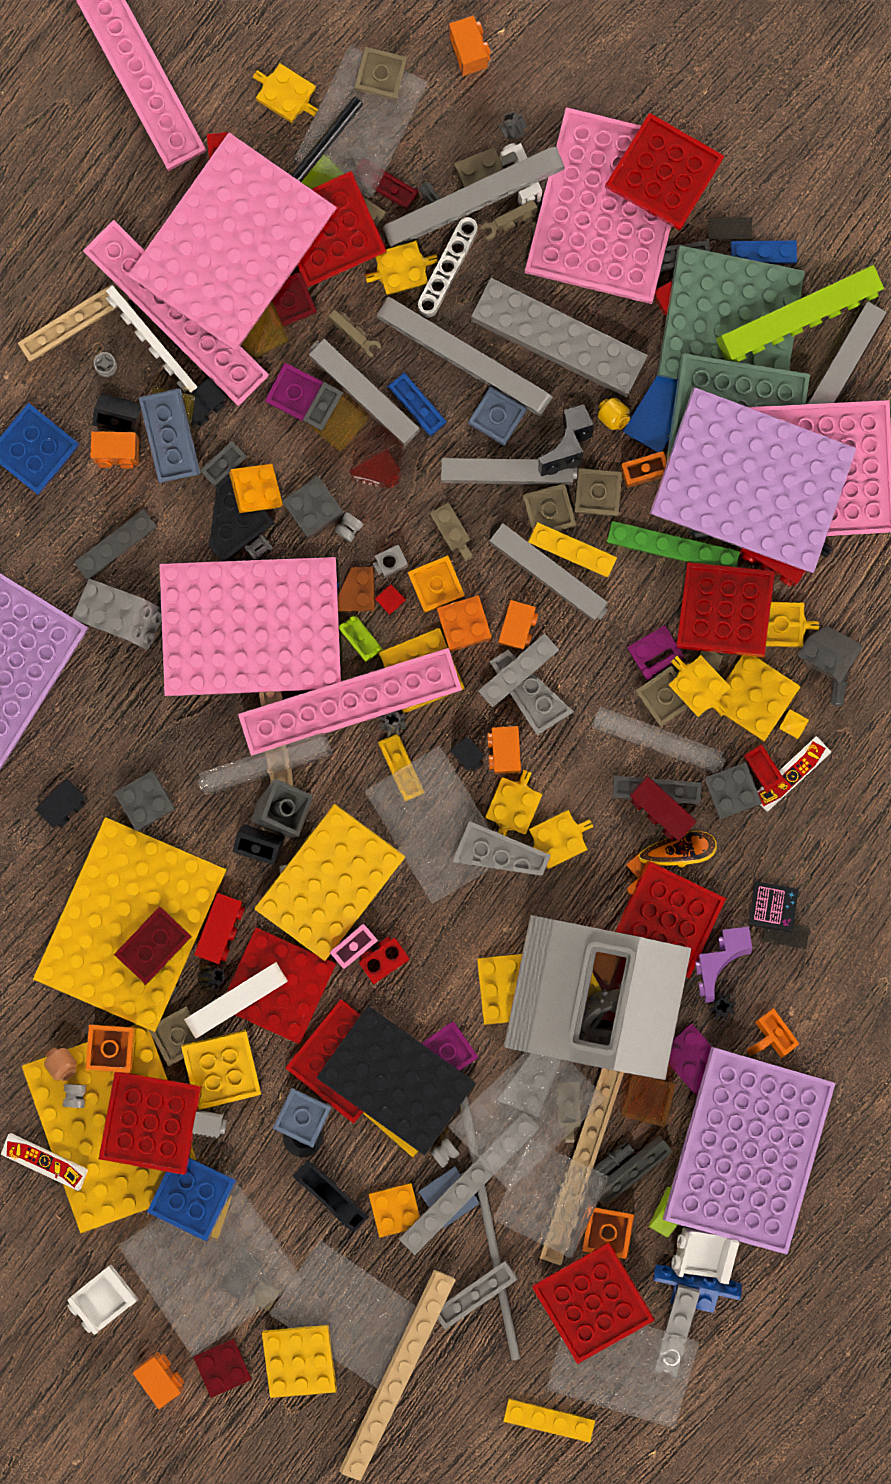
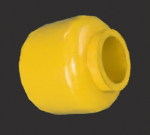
[598,398,630,430]

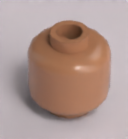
[44,1048,77,1081]

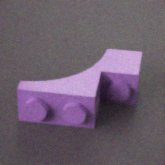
[695,927,752,1003]

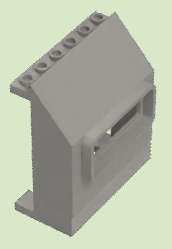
[504,915,691,1080]

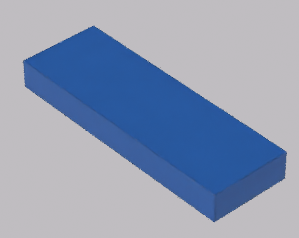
[388,373,447,437]

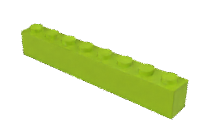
[716,265,884,362]

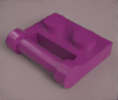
[627,626,685,681]

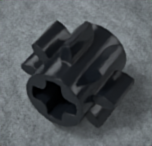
[198,963,225,991]
[709,993,736,1020]

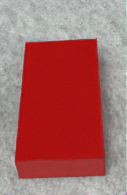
[743,744,785,793]

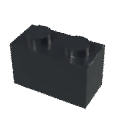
[92,393,142,432]
[450,736,485,773]
[35,779,87,829]
[232,824,285,865]

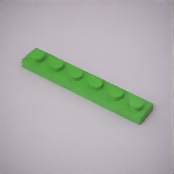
[607,521,740,567]

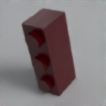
[629,775,697,841]

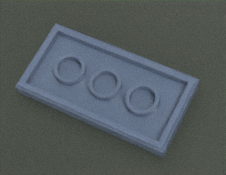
[138,388,201,483]

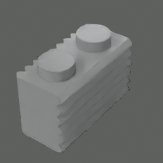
[193,1110,227,1138]

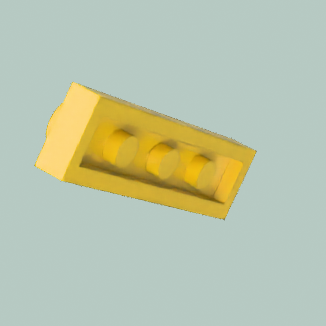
[528,522,617,577]
[503,1399,595,1443]

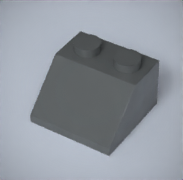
[797,626,863,683]
[251,779,313,838]

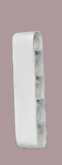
[418,217,477,318]
[184,962,288,1039]

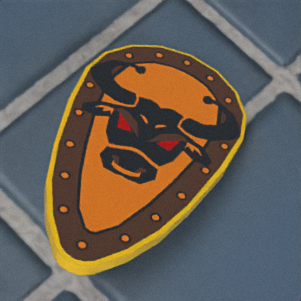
[639,831,717,867]

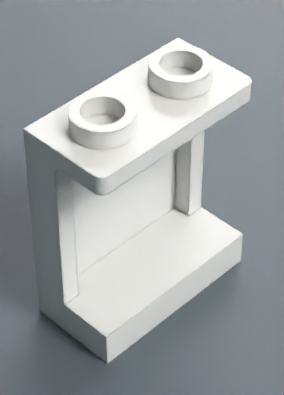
[500,143,542,206]
[672,1227,739,1284]
[67,1265,138,1335]

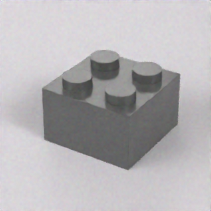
[282,476,344,540]
[705,763,762,819]
[114,771,176,832]

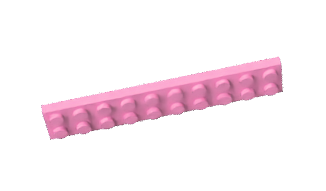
[76,0,206,171]
[83,220,269,407]
[238,648,462,757]

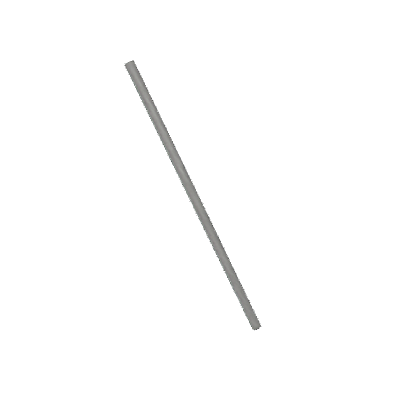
[460,1097,520,1360]

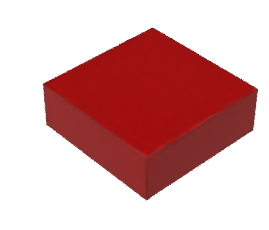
[375,584,406,615]

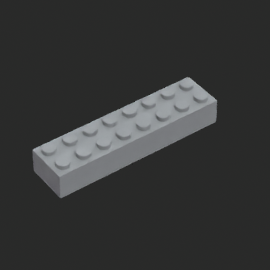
[471,278,648,398]

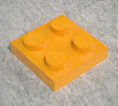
[229,464,283,513]
[408,556,465,613]
[369,1183,420,1238]

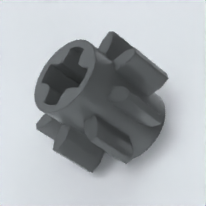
[498,112,527,139]
[379,711,406,736]

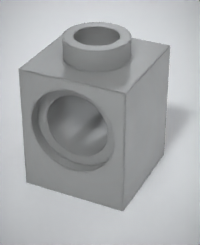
[373,545,408,578]

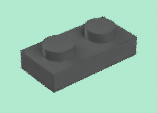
[303,382,343,432]
[200,441,247,487]

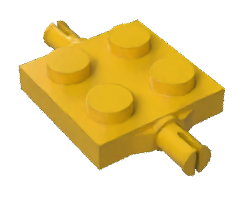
[253,63,319,123]
[365,241,438,296]
[766,602,819,647]
[669,655,731,717]
[485,770,542,836]
[529,810,593,869]

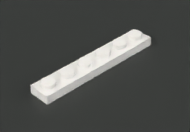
[106,285,197,393]

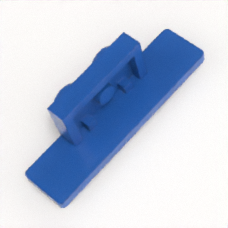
[653,1264,742,1313]

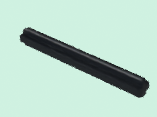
[291,97,363,182]

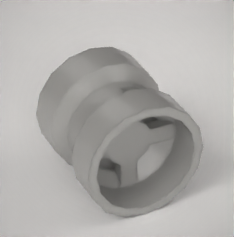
[94,352,117,377]
[334,512,364,543]
[63,1084,86,1108]
[429,1137,460,1168]

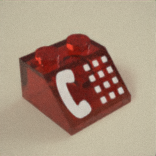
[349,449,401,489]

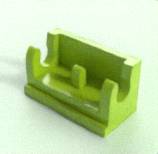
[338,616,383,663]

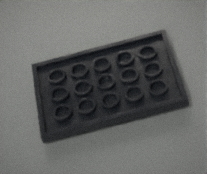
[316,1005,476,1156]

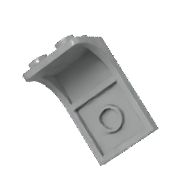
[72,579,162,650]

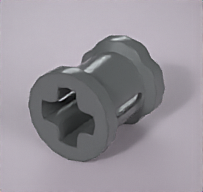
[244,533,273,560]

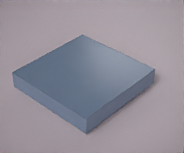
[468,386,528,446]
[273,1088,332,1148]
[418,1166,480,1229]

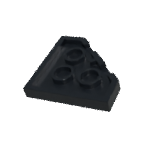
[209,475,275,562]

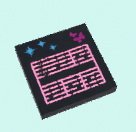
[748,881,799,933]

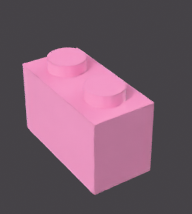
[330,924,378,969]

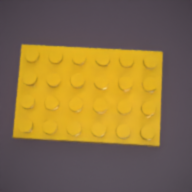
[254,803,405,961]

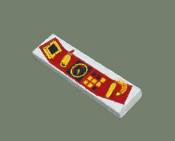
[758,736,831,812]
[1,1133,88,1191]

